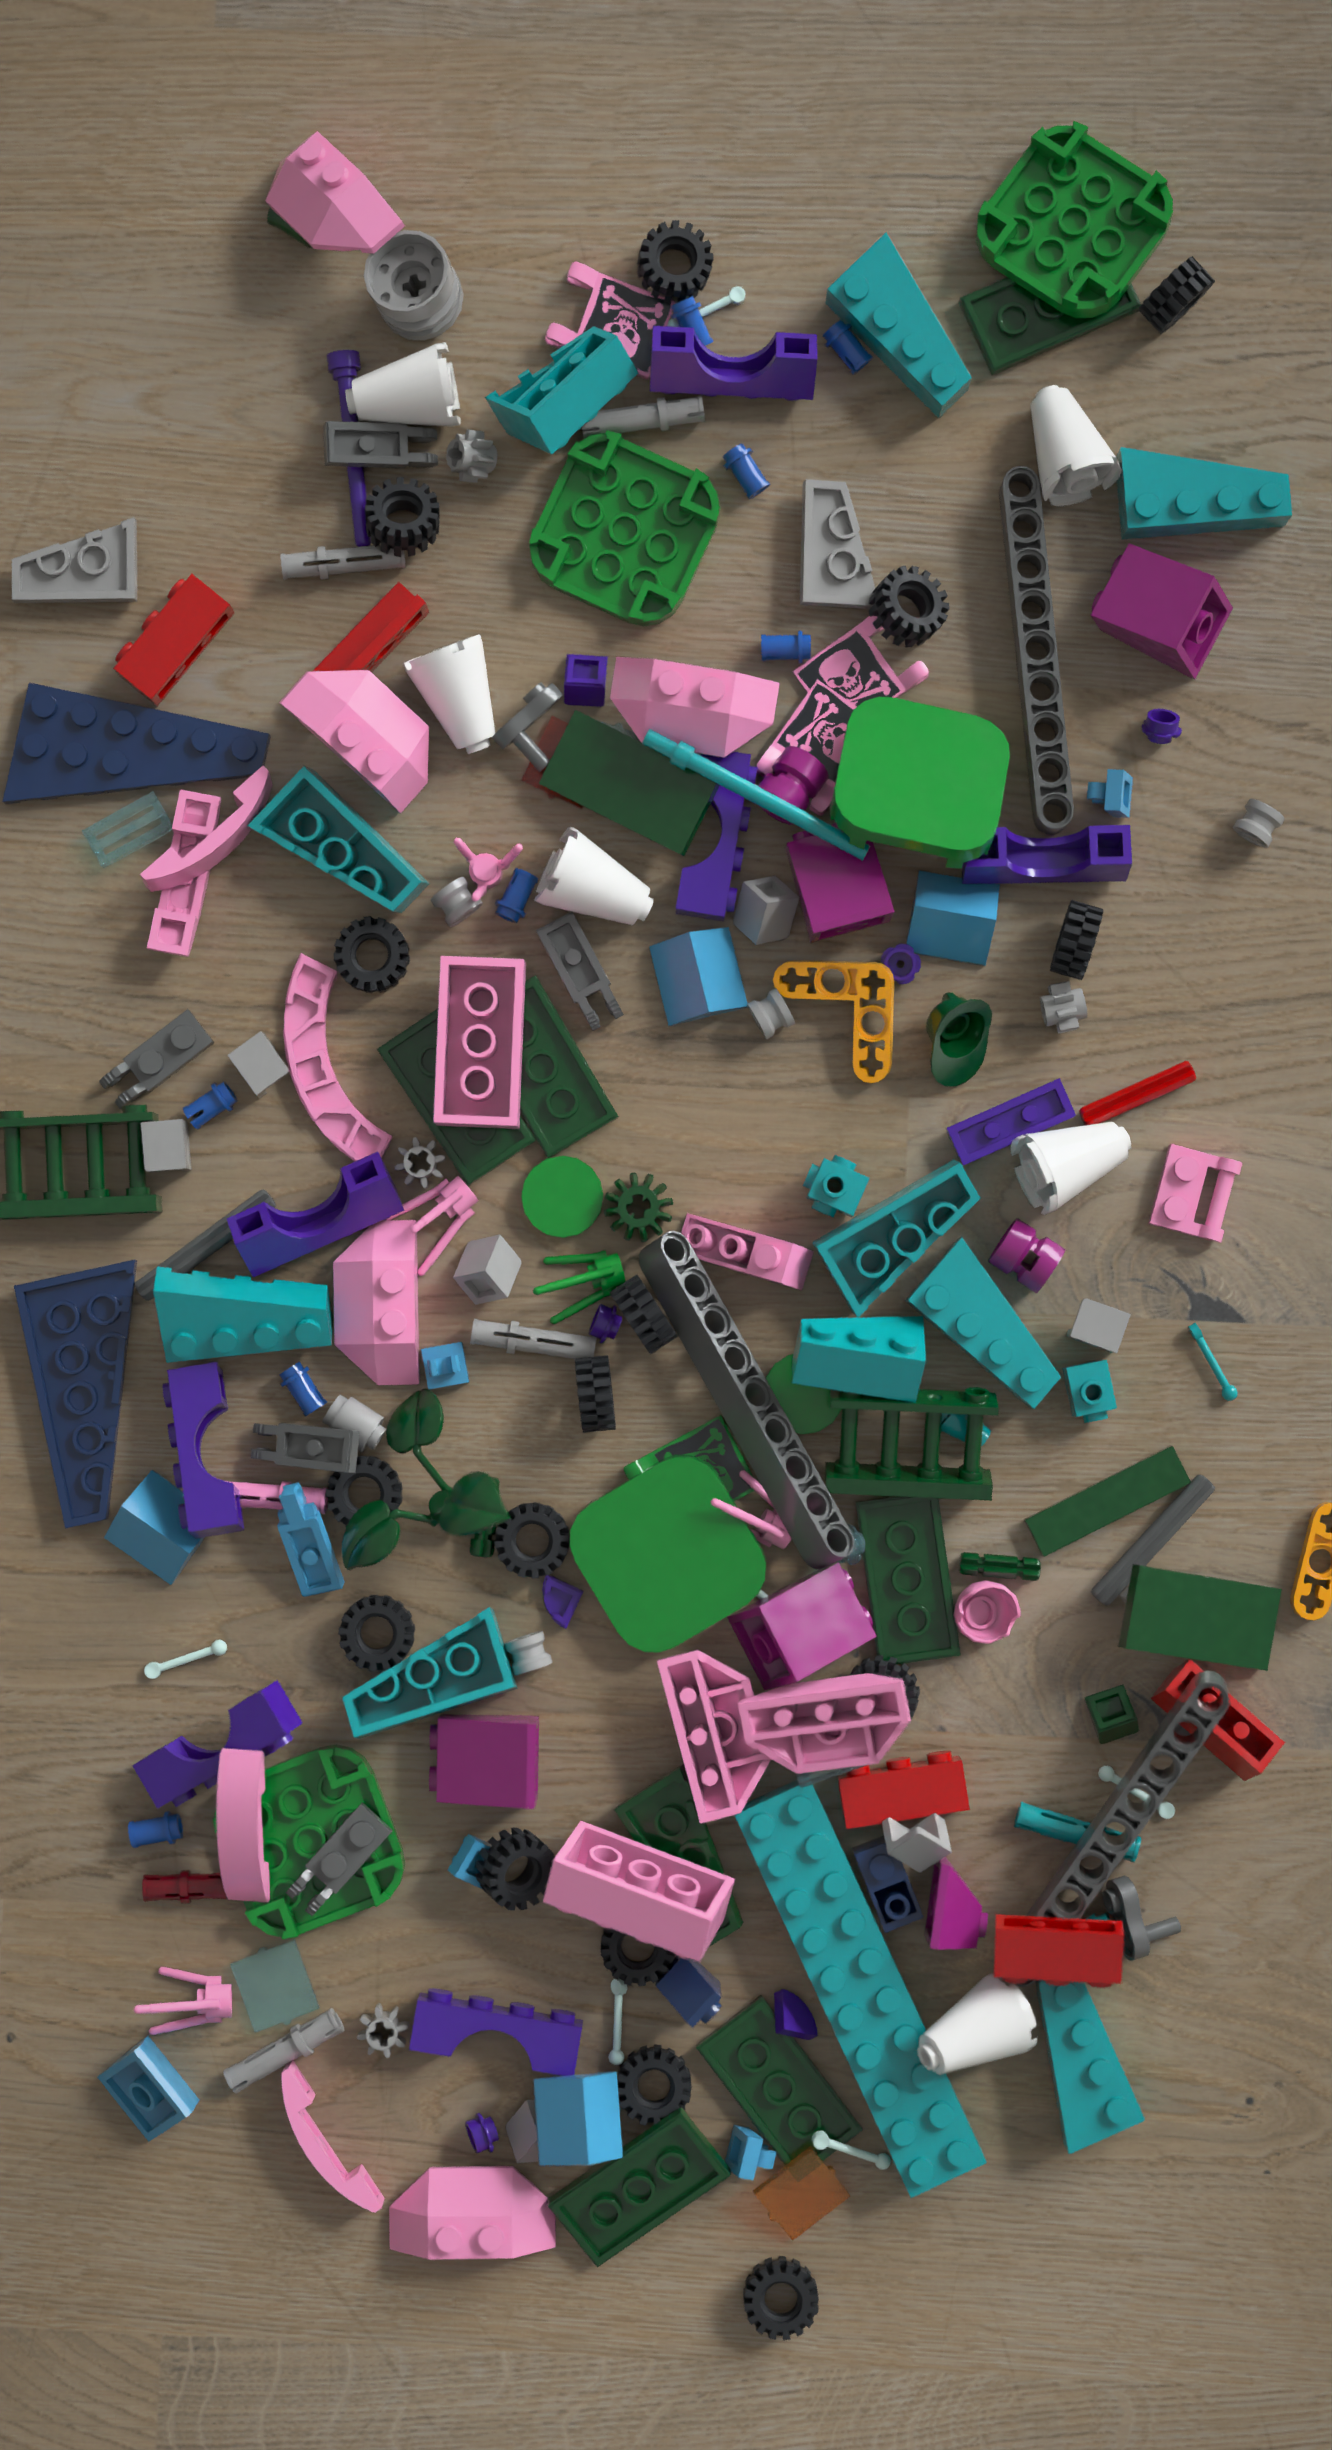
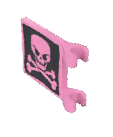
[545,262,675,380]
[793,615,929,707]
[757,679,857,816]

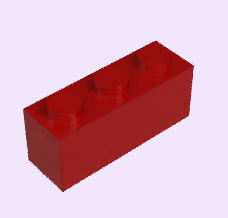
[113,574,235,707]
[1150,1659,1285,1781]
[837,1750,970,1829]
[994,1914,1124,1988]

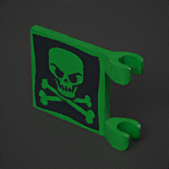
[623,1415,754,1501]

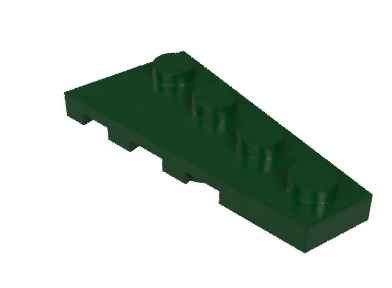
[614,1764,743,1947]

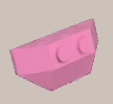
[265,131,405,254]
[610,657,780,758]
[279,670,429,813]
[333,1220,420,1385]
[657,1650,771,1824]
[738,1673,910,1774]
[389,2166,556,2259]

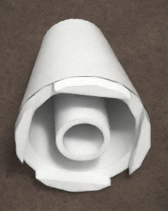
[345,342,461,426]
[1031,385,1122,506]
[403,634,495,754]
[534,827,654,925]
[1011,1122,1131,1215]
[917,1973,1037,2074]

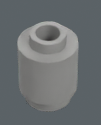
[322,1394,387,1452]

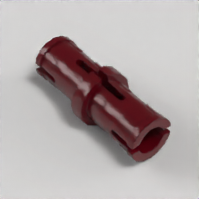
[142,1870,227,1904]

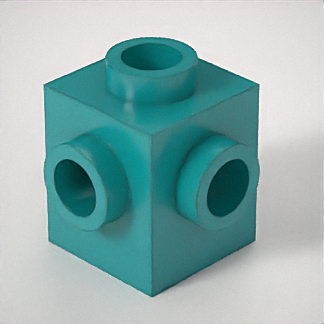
[803,1155,870,1218]

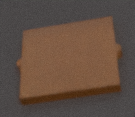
[753,2146,850,2240]

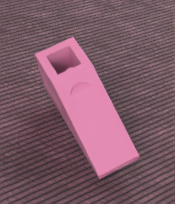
[681,1213,814,1291]

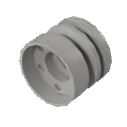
[364,230,464,341]

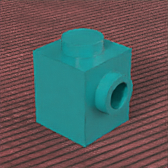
[1062,1360,1117,1423]

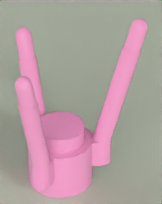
[454,838,523,901]
[386,1176,478,1276]
[711,1470,792,1549]
[134,1967,232,2035]

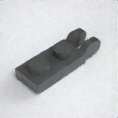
[323,421,438,468]
[536,912,624,1031]
[99,1009,215,1109]
[251,1423,360,1473]
[285,1802,393,1916]

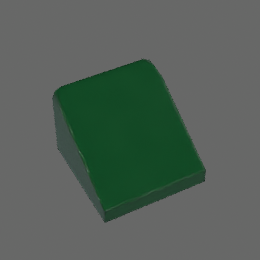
[1084,1684,1139,1744]

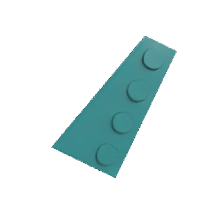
[825,233,972,419]
[1116,447,1292,540]
[247,766,430,913]
[812,1159,981,1318]
[905,1237,1061,1409]
[153,1267,333,1363]
[342,1607,518,1739]
[1035,1980,1146,2155]

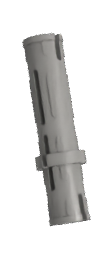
[582,395,705,439]
[280,545,406,580]
[470,1318,596,1359]
[223,2008,345,2094]

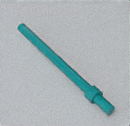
[642,729,870,861]

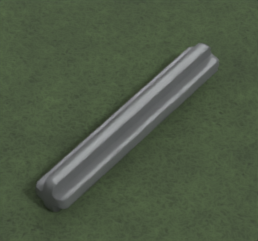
[135,1189,276,1301]
[1091,1474,1215,1606]

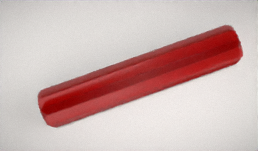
[1079,1061,1196,1125]

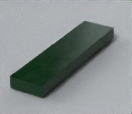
[1024,1445,1191,1557]

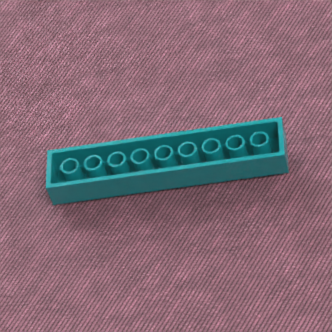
[734,1774,987,2198]

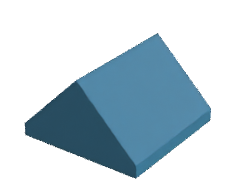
[906,871,1000,966]
[649,927,748,1026]
[104,1470,205,1585]
[97,2036,199,2142]
[533,2071,623,2166]

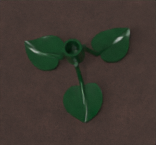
[342,1389,510,1571]

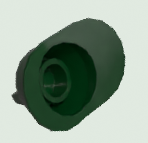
[926,992,992,1087]

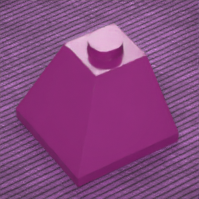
[924,1857,988,1950]

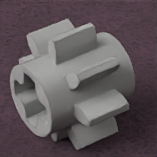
[446,429,497,483]
[1040,981,1087,1034]
[394,1137,446,1189]
[357,2003,409,2058]

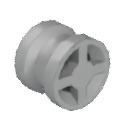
[1233,798,1285,848]
[431,876,483,927]
[747,988,795,1040]
[504,1631,553,1675]

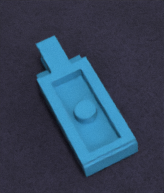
[277,1482,345,1597]

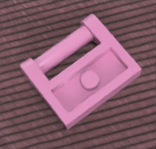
[1148,1144,1242,1243]

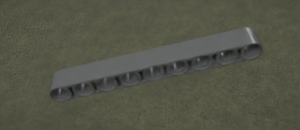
[999,466,1074,835]
[639,1231,855,1570]
[1011,1671,1229,1987]

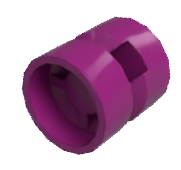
[758,746,829,825]
[988,1218,1066,1293]

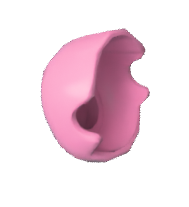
[953,1580,1021,1644]

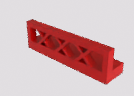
[313,582,429,673]

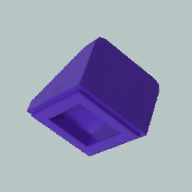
[564,654,608,707]

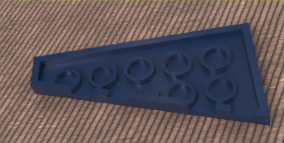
[2,682,271,804]
[14,1259,137,1528]

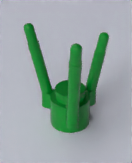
[533,1250,626,1324]

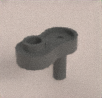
[492,682,563,772]
[1102,1876,1181,1961]

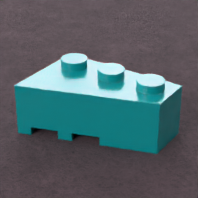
[485,326,638,454]
[792,1316,926,1403]

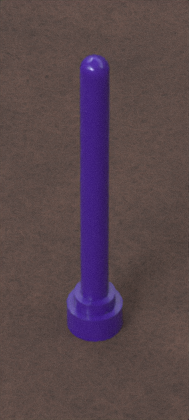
[327,350,371,547]

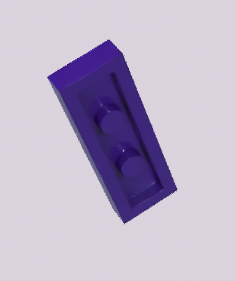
[946,1078,1076,1166]

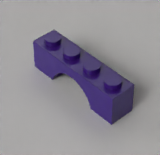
[650,326,818,401]
[676,752,758,922]
[962,825,1132,884]
[227,1152,404,1277]
[162,1362,245,1539]
[132,1680,303,1809]
[409,1988,583,2076]

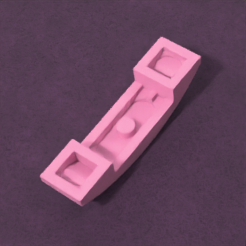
[140,766,273,892]
[147,790,221,957]
[217,1748,270,1903]
[282,2060,385,2213]

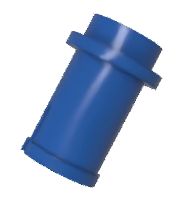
[670,296,714,346]
[823,320,873,375]
[723,443,771,499]
[761,631,811,663]
[495,868,539,923]
[182,1081,238,1130]
[279,1361,327,1416]
[128,1811,183,1848]

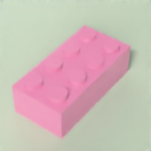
[434,956,526,1129]
[543,1821,735,1962]

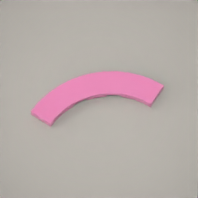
[283,953,393,1162]

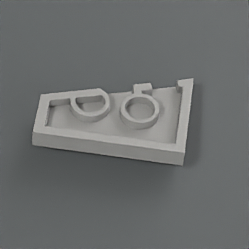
[800,479,875,609]
[12,517,137,603]

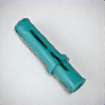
[1014,1801,1141,1863]

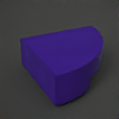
[542,1574,584,1629]
[774,1989,818,2040]

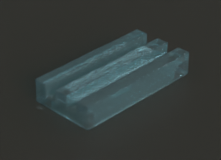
[82,791,173,868]

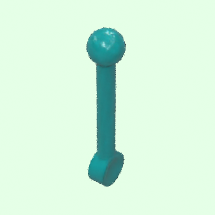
[1188,1323,1238,1401]

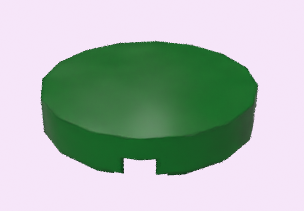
[521,1156,604,1238]
[766,1354,842,1434]

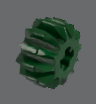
[604,1172,673,1242]

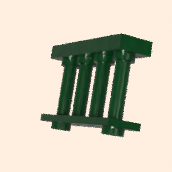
[0,1105,162,1220]
[825,1387,999,1501]

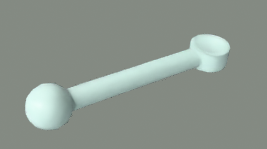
[668,286,745,327]
[144,1639,227,1679]
[1098,1765,1175,1819]
[608,1979,627,2065]
[812,2131,891,2170]

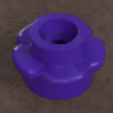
[1141,709,1182,744]
[881,944,921,984]
[588,1304,622,1344]
[465,2113,499,2154]

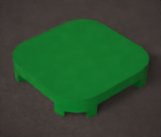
[976,121,1173,318]
[529,430,720,626]
[830,697,1010,868]
[570,1454,767,1653]
[213,1744,405,1940]

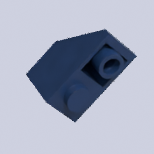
[852,1835,924,1933]
[656,1956,722,2028]

